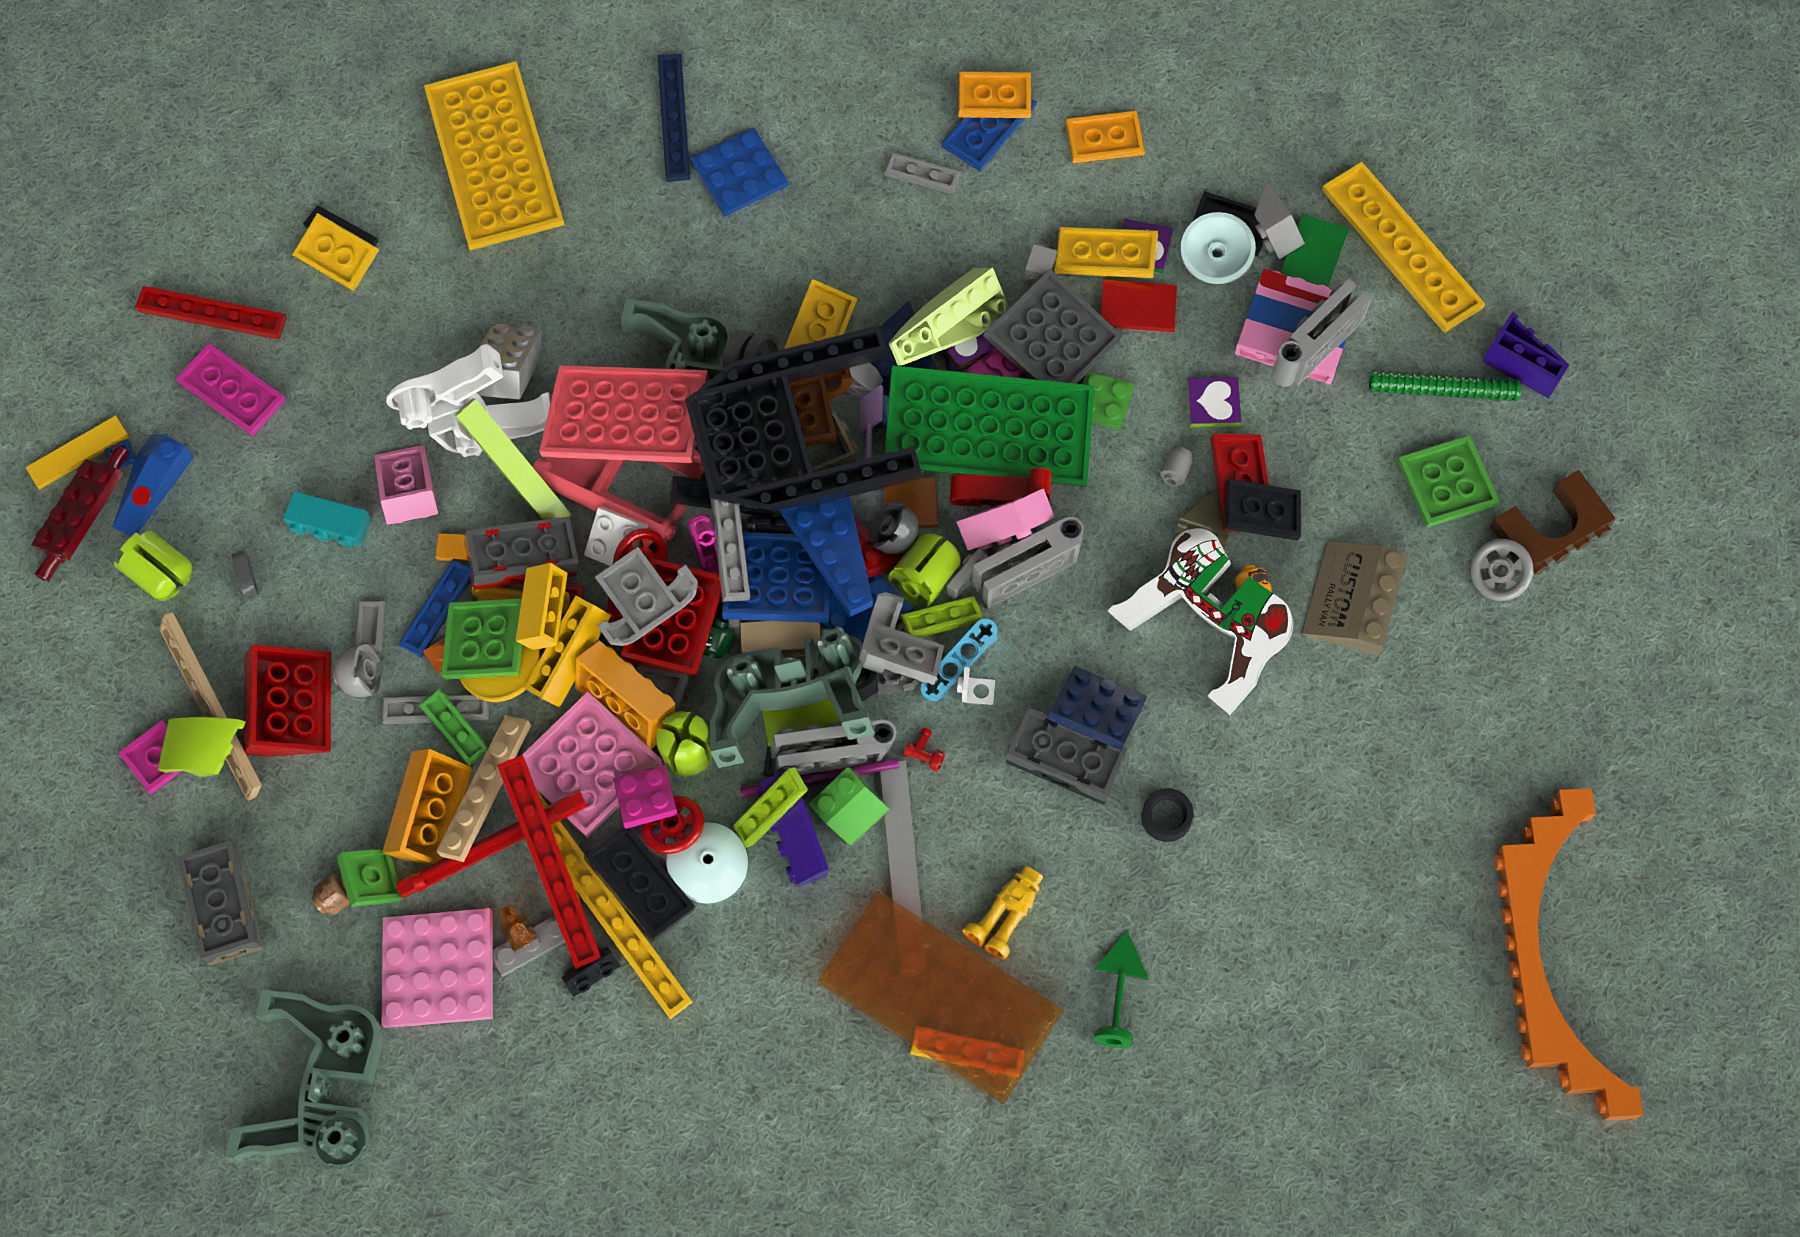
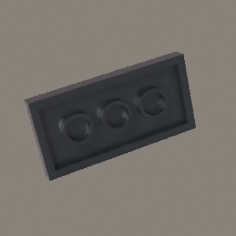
[584,827,695,942]

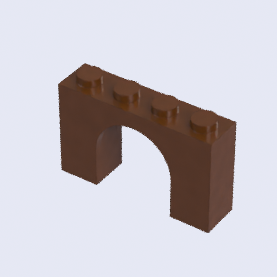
[1490,470,1616,575]

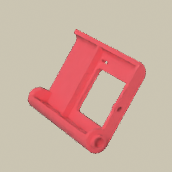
[532,450,705,542]

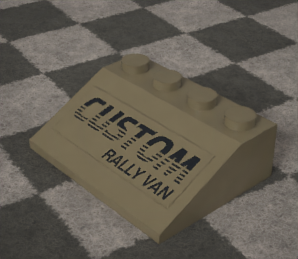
[1302,541,1408,656]

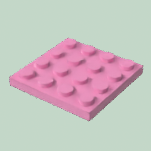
[522,691,663,838]
[381,908,493,1028]

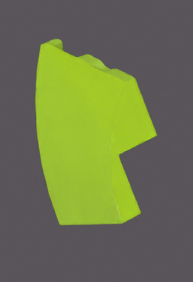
[158,717,245,777]

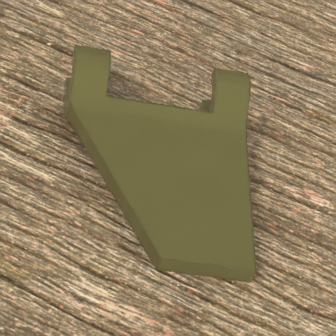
[1173,488,1230,549]

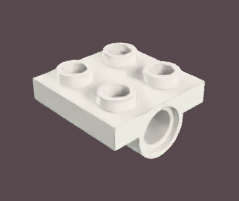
[584,506,648,566]

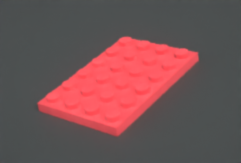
[539,365,709,463]

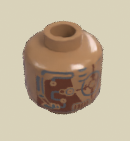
[312,874,350,914]

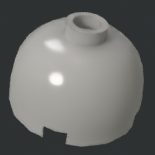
[333,644,383,698]

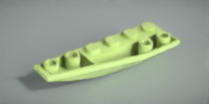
[888,268,1010,365]

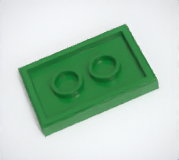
[1280,213,1349,287]

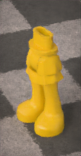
[962,865,1043,960]

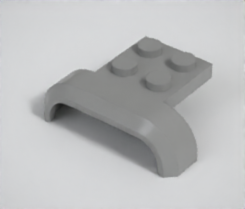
[595,547,698,646]
[859,592,944,685]

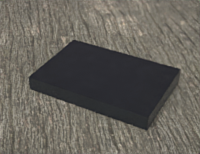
[1192,191,1265,257]
[1224,479,1301,541]

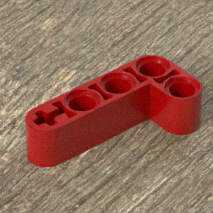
[949,468,1052,507]

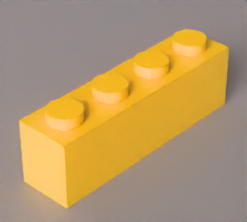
[524,596,611,708]

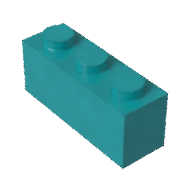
[283,492,371,548]

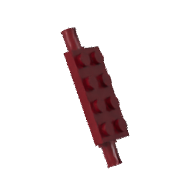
[31,445,130,582]

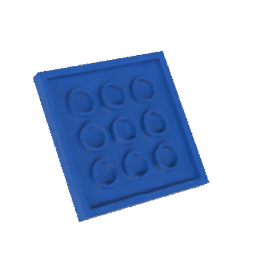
[723,532,830,623]

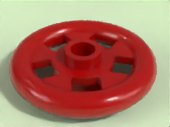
[613,528,668,564]
[642,795,704,854]

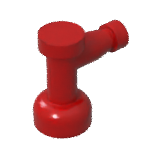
[904,728,945,772]

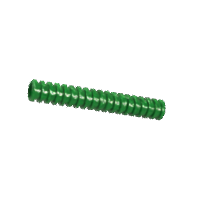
[1369,370,1521,402]

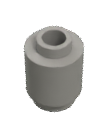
[1161,447,1193,487]

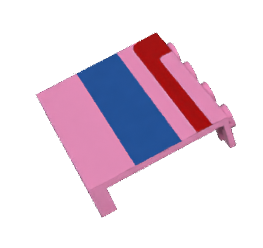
[1235,269,1354,384]

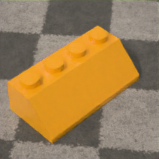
[575,640,675,750]
[382,749,473,866]

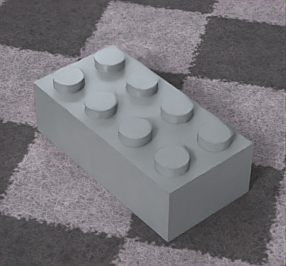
[476,324,542,399]

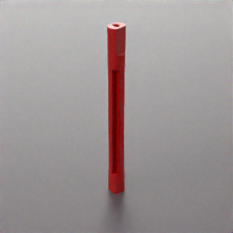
[395,790,588,898]

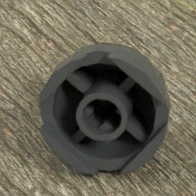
[870,501,919,554]

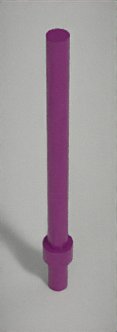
[740,758,899,798]

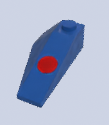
[112,434,194,537]

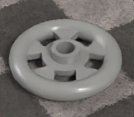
[1470,539,1533,601]

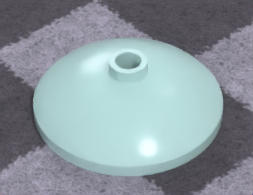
[1181,212,1256,284]
[666,822,748,904]

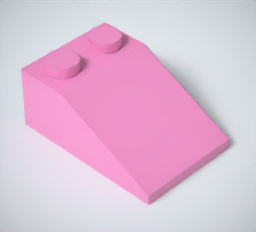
[374,445,438,525]

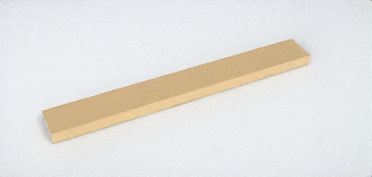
[159,613,262,801]

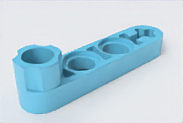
[920,618,998,702]

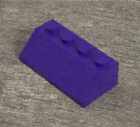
[757,767,829,887]

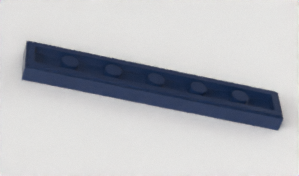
[658,54,690,182]

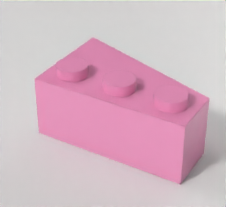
[957,488,1055,551]

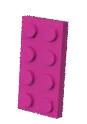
[175,343,286,437]

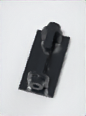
[747,516,794,534]
[561,946,620,997]

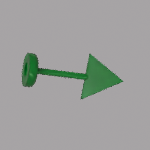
[1094,931,1149,1049]

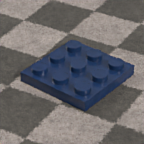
[1047,666,1147,750]

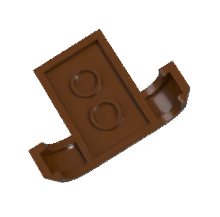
[789,368,852,447]

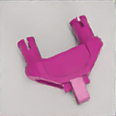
[688,514,719,574]

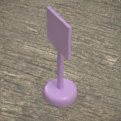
[860,385,883,459]

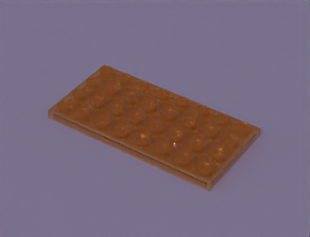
[817,891,1064,1105]

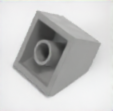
[1255,184,1305,259]

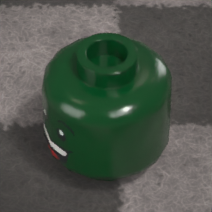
[703,618,734,659]

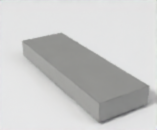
[884,152,961,195]

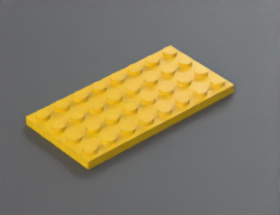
[424,61,565,251]

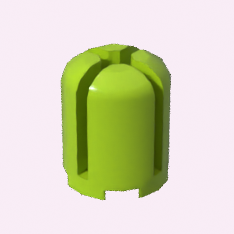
[114,527,192,601]
[888,533,961,607]
[656,711,713,777]

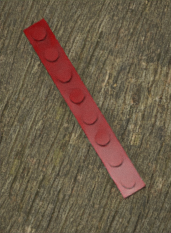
[497,755,602,969]

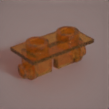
[499,905,538,952]

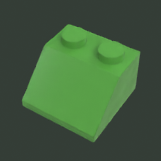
[809,767,890,846]

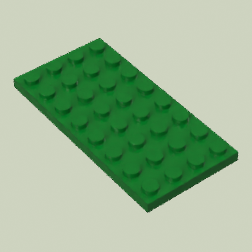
[884,366,1094,487]

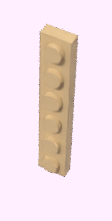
[437,715,531,862]

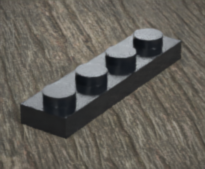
[669,475,773,517]

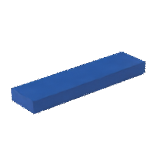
[398,559,471,658]

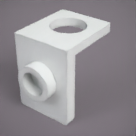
[957,667,995,705]

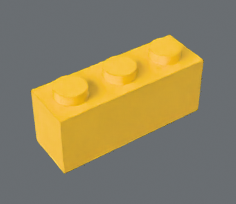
[515,563,568,650]

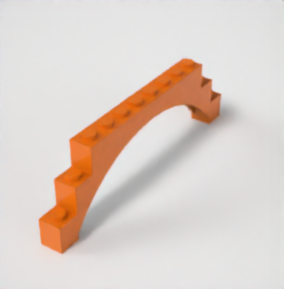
[1493,788,1644,1121]

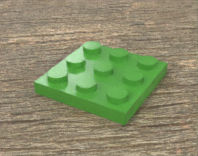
[1397,435,1500,528]
[441,598,523,680]

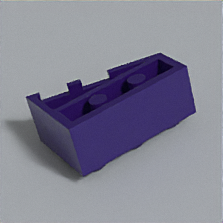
[1482,311,1569,399]

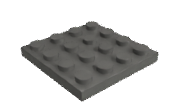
[983,269,1123,384]

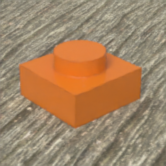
[423,638,445,674]

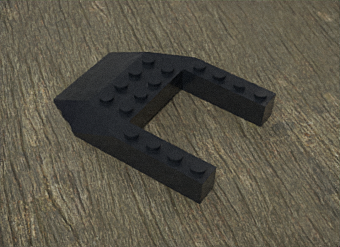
[685,326,921,511]

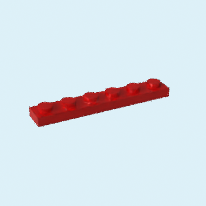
[135,286,287,340]

